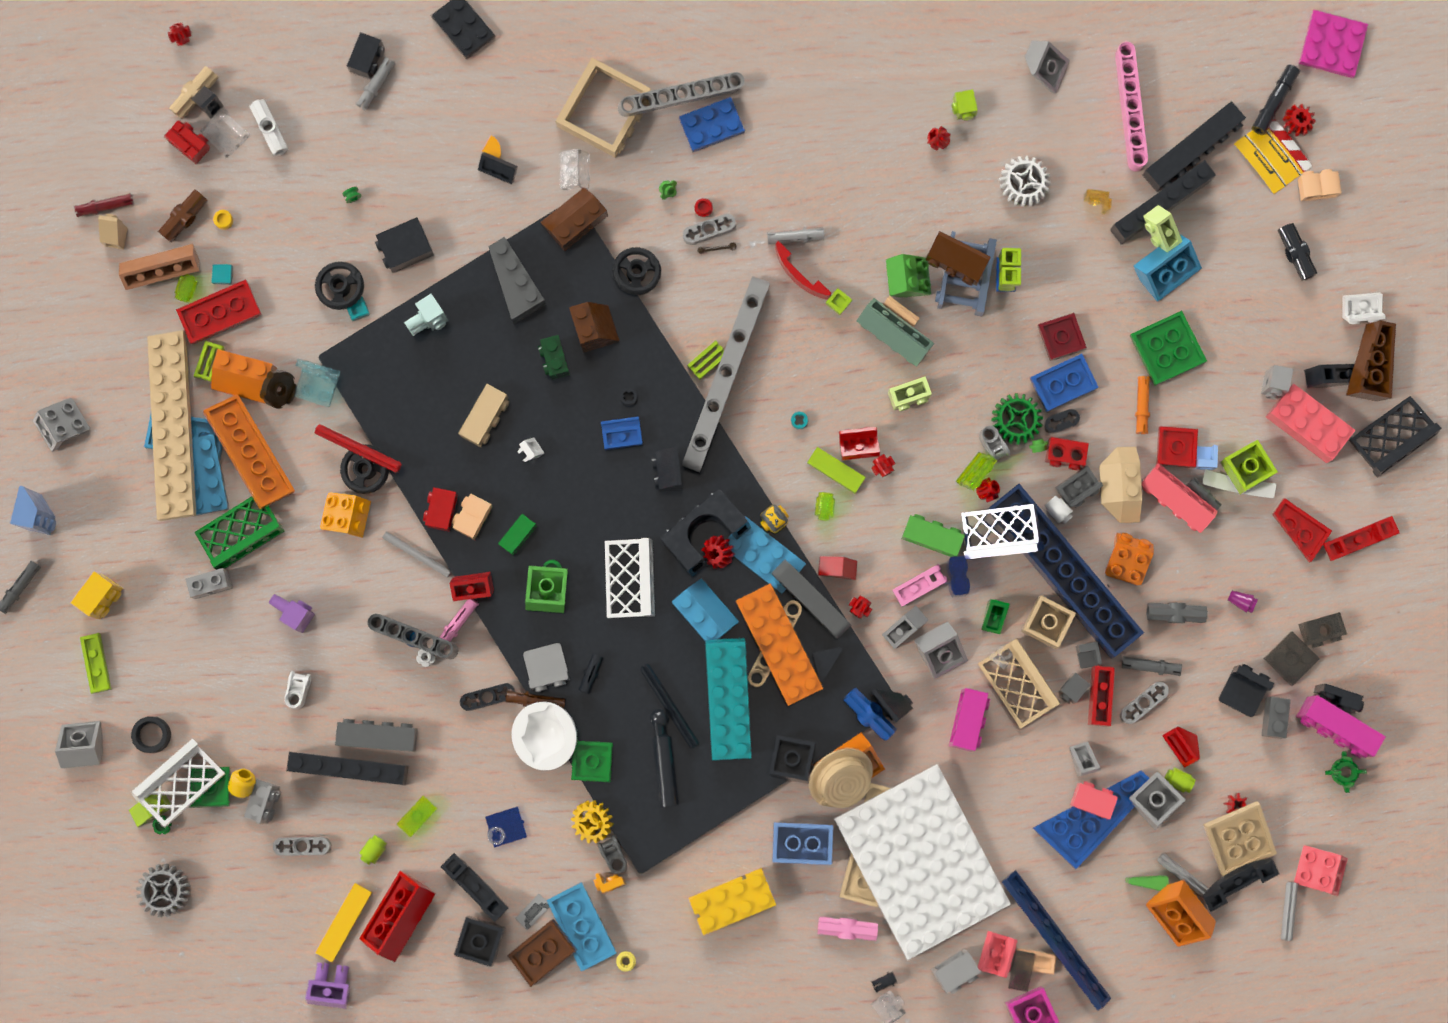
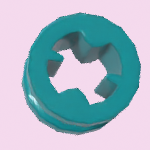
[791,411,808,429]

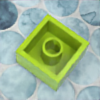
[1220,439,1278,495]

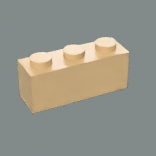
[458,384,509,447]

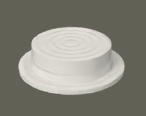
[512,702,577,770]

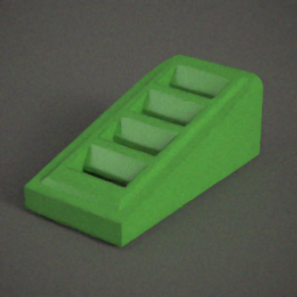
[1125,875,1169,891]

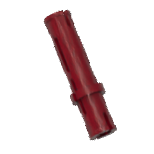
[74,193,134,217]

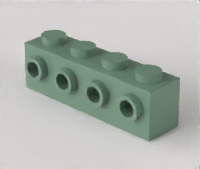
[856,298,935,367]

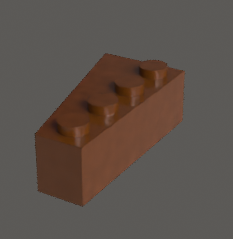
[1346,320,1396,401]

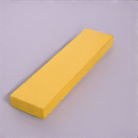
[315,883,372,962]

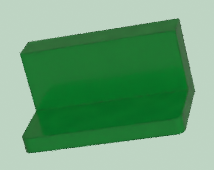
[498,514,538,556]

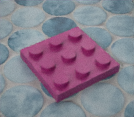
[1299,10,1368,78]

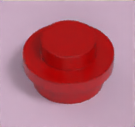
[694,198,713,217]

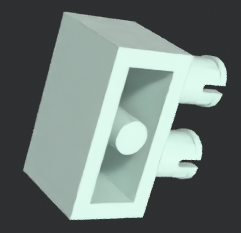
[404,294,448,336]

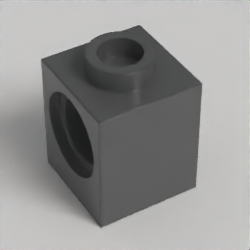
[1058,673,1091,704]

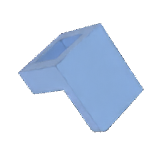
[1194,445,1218,470]

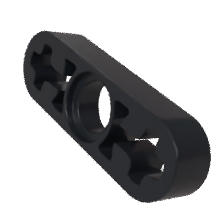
[460,683,516,711]

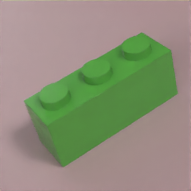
[901,514,965,558]

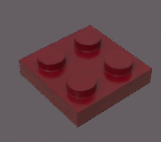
[1038,313,1087,361]

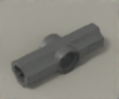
[1146,602,1208,623]

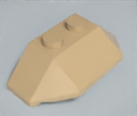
[1099,447,1142,523]

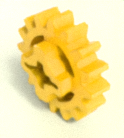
[571,800,613,843]

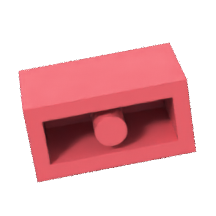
[1070,781,1118,819]

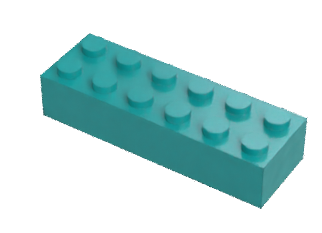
[706,638,751,760]

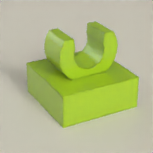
[825,288,852,315]

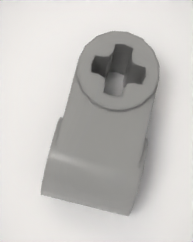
[979,426,1010,464]

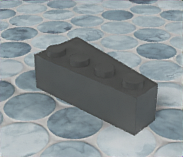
[488,237,546,324]

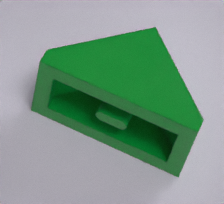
[981,599,1010,634]

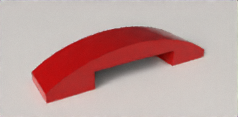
[775,241,832,300]
[1323,516,1400,561]

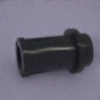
[871,971,898,993]

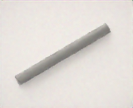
[382,532,451,578]

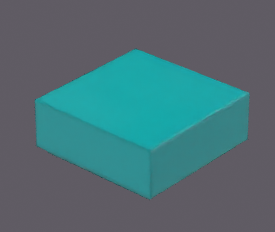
[211,264,233,285]
[347,296,370,322]

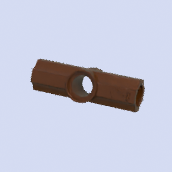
[157,189,208,243]

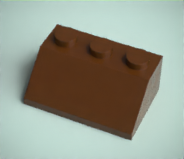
[540,187,608,251]
[926,231,991,286]

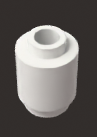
[1045,496,1073,524]

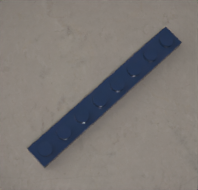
[1002,870,1111,1011]

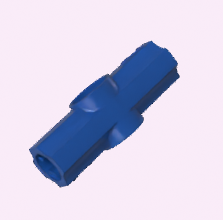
[843,688,897,741]

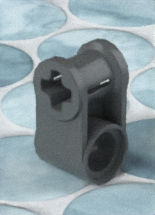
[597,835,627,874]

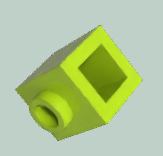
[952,89,978,121]

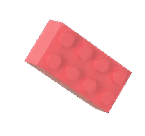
[1266,383,1355,463]

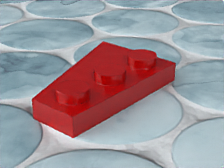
[1272,498,1332,563]

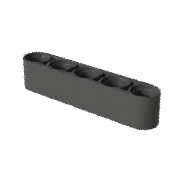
[771,559,852,639]
[367,614,459,660]

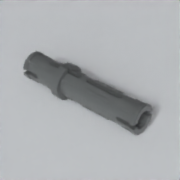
[0,560,41,614]
[1122,656,1182,676]

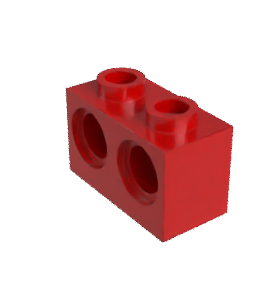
[1045,437,1089,470]

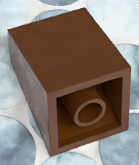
[569,302,620,353]

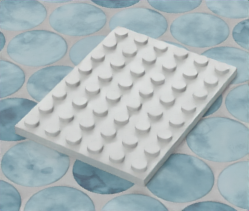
[834,764,1011,960]

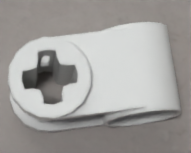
[285,671,311,710]

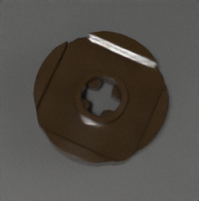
[260,370,297,409]

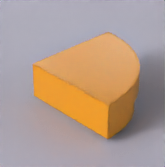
[482,135,501,158]

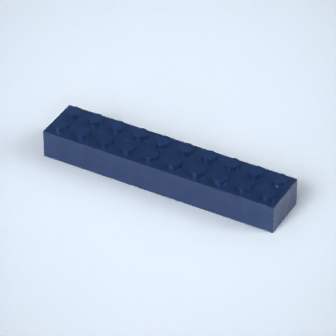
[987,484,1144,659]

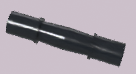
[1251,64,1300,135]

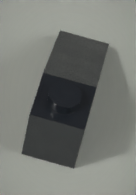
[1304,364,1355,389]

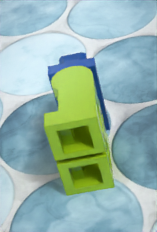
[996,248,1021,292]

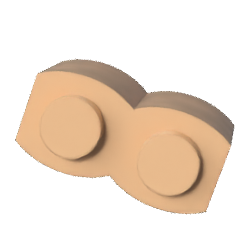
[1298,169,1342,201]
[452,494,492,540]

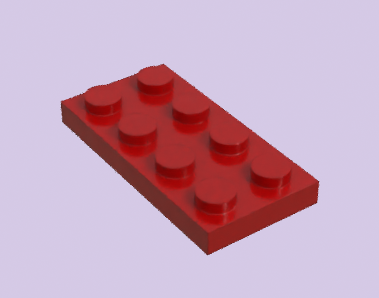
[176,279,262,345]

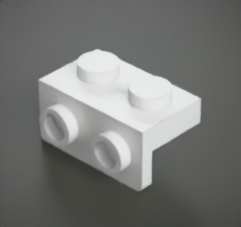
[1342,292,1385,324]

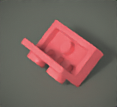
[978,931,1017,978]

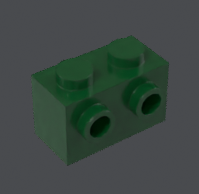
[538,335,570,380]

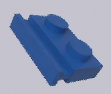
[601,417,643,450]

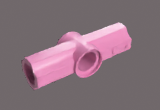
[817,917,878,941]

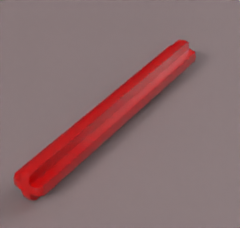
[314,424,402,473]

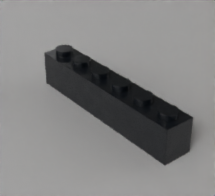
[1142,101,1246,192]
[1110,160,1216,245]
[286,752,409,785]

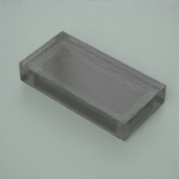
[1008,950,1035,992]

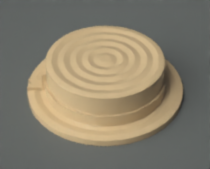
[809,748,873,808]

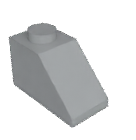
[882,606,928,649]

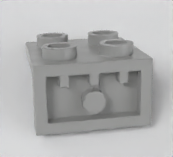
[33,398,90,452]
[244,779,281,824]

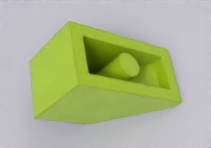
[129,795,171,827]

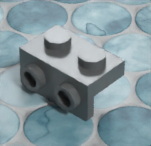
[1055,466,1103,508]

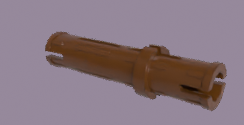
[506,690,565,709]

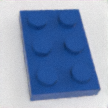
[679,97,745,152]
[1030,354,1099,412]

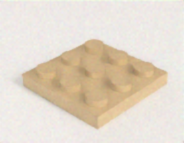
[1203,801,1277,876]

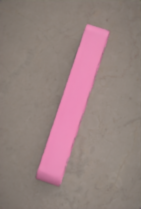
[1115,42,1148,172]

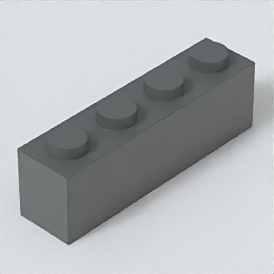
[335,719,418,752]

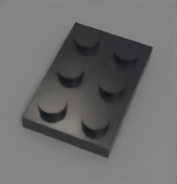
[431,0,495,59]

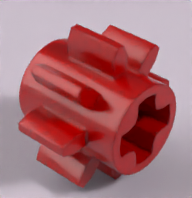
[168,22,192,46]
[927,126,951,151]
[871,454,896,478]
[976,477,1000,503]
[849,595,873,619]
[1223,793,1247,813]

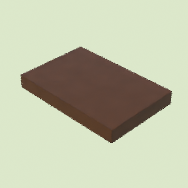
[507,919,577,987]

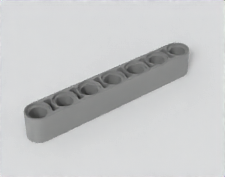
[618,72,745,117]

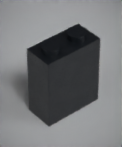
[375,217,434,273]

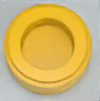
[213,210,233,230]

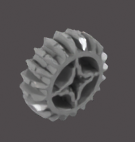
[136,864,190,917]

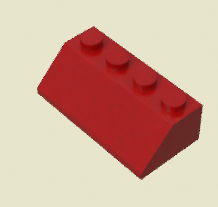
[359,871,436,962]

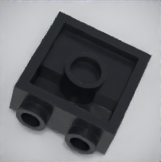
[1313,684,1364,714]

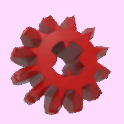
[1282,104,1316,137]
[702,536,735,568]

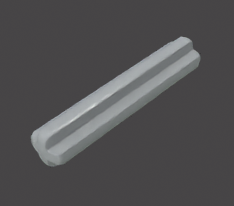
[1157,854,1208,896]
[1281,882,1298,941]

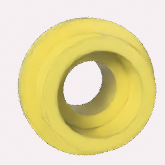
[616,951,636,971]

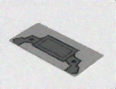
[515,894,549,930]

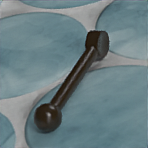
[697,242,736,254]

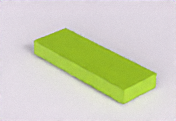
[807,447,866,494]
[80,633,112,694]

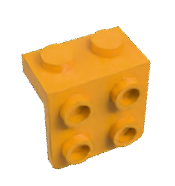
[320,492,371,538]

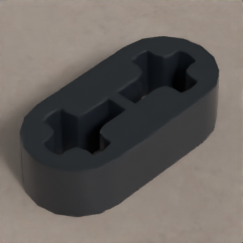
[1044,409,1080,434]

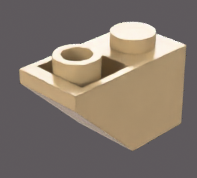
[98,214,128,250]

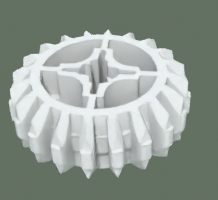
[999,155,1051,207]

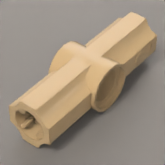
[169,66,219,120]

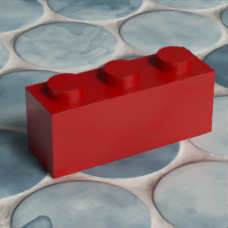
[1088,666,1115,727]

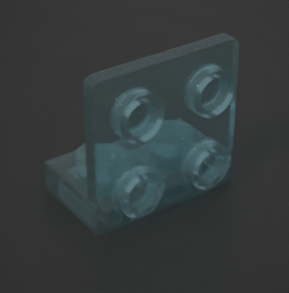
[295,359,341,407]

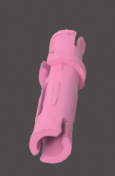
[440,599,479,650]

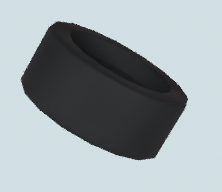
[131,716,171,753]

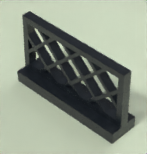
[1349,396,1442,478]

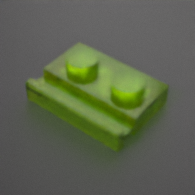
[956,452,997,491]

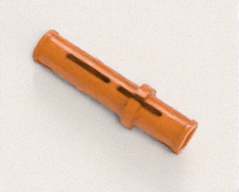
[1135,376,1150,435]

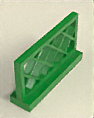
[194,496,285,570]

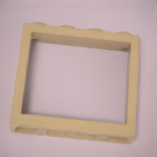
[555,58,651,158]

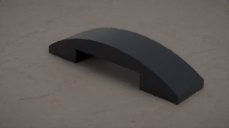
[440,853,509,922]
[1202,858,1279,912]

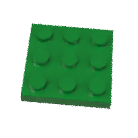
[1129,311,1207,386]

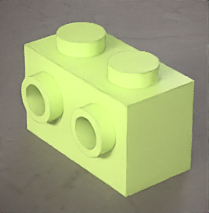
[1143,205,1183,253]
[888,377,932,412]

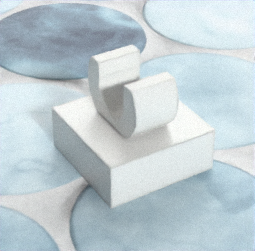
[518,438,544,462]

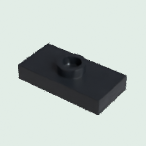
[478,152,518,184]

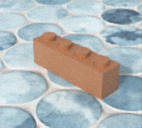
[119,244,199,290]

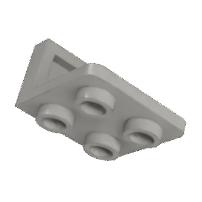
[523,643,570,692]

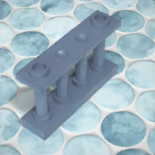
[935,231,997,316]

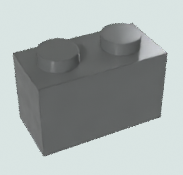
[1261,697,1291,739]

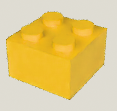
[70,571,123,619]

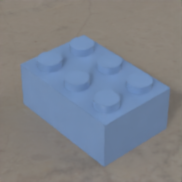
[772,822,833,865]

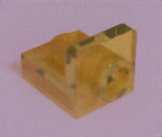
[1083,189,1112,215]

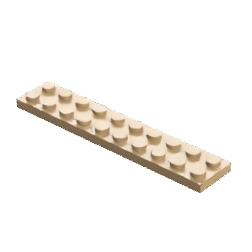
[147,330,196,521]

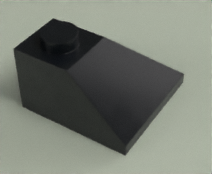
[869,689,913,723]

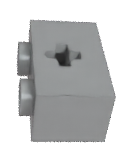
[1261,365,1293,400]
[185,568,233,599]

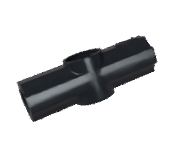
[1277,223,1318,281]

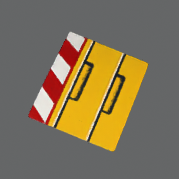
[1234,119,1312,194]

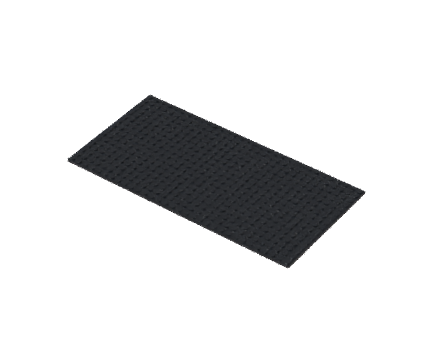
[319,208,893,874]

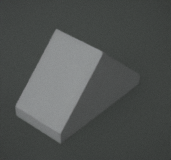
[1069,742,1101,776]

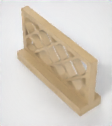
[978,638,1060,728]

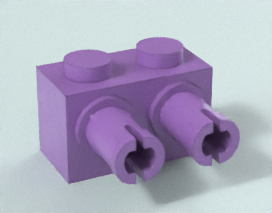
[269,594,315,633]
[305,963,350,1009]

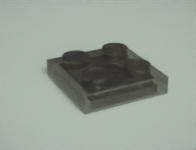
[1264,631,1320,686]

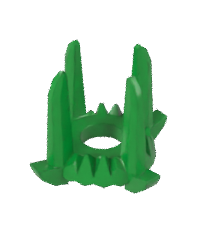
[1325,751,1367,793]

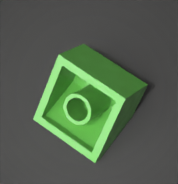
[525,566,568,613]

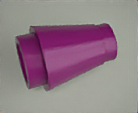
[1227,590,1258,613]

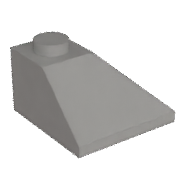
[1025,41,1069,93]

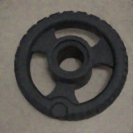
[612,247,661,295]
[315,261,364,310]
[340,444,390,494]

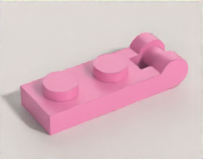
[892,564,948,607]

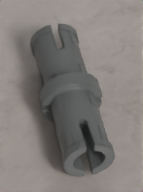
[1186,477,1222,510]

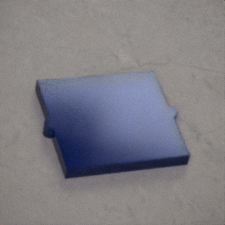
[485,806,527,848]

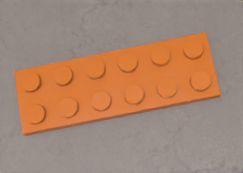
[203,394,295,510]
[736,583,823,706]

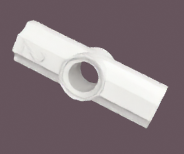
[249,99,289,156]

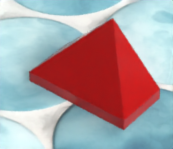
[1162,726,1200,768]

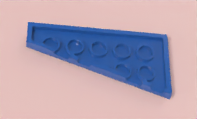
[1033,770,1150,869]

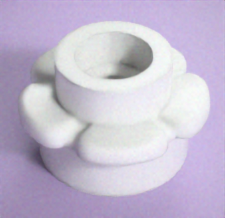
[416,649,436,667]

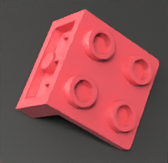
[1294,846,1348,896]

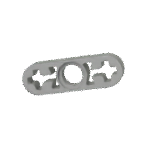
[683,214,735,245]
[1120,682,1169,724]
[273,837,331,856]

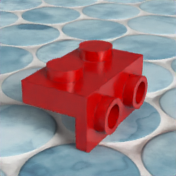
[839,427,880,461]

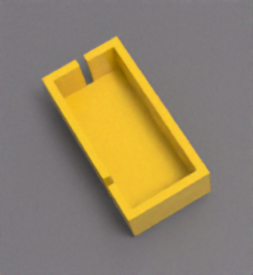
[688,868,776,935]

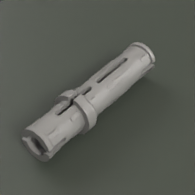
[356,57,395,111]
[767,228,824,245]

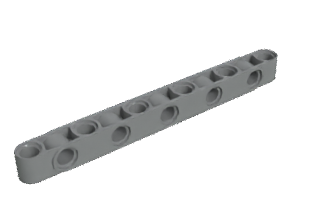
[682,276,770,472]

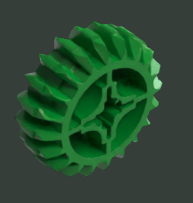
[991,393,1043,445]

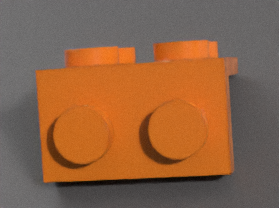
[1105,533,1154,586]

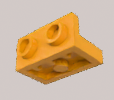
[593,873,626,893]

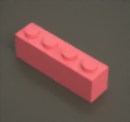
[1141,463,1218,533]

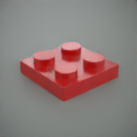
[1156,426,1198,468]

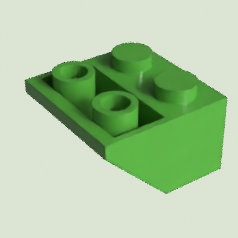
[886,254,931,298]

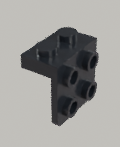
[1218,664,1275,717]

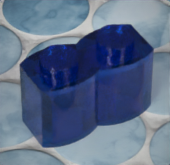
[946,556,970,598]

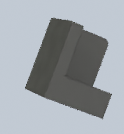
[1076,642,1102,669]

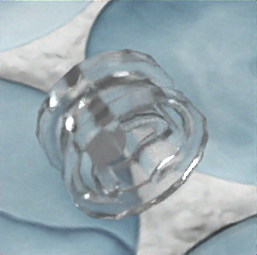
[487,827,506,845]

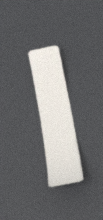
[1203,469,1276,498]

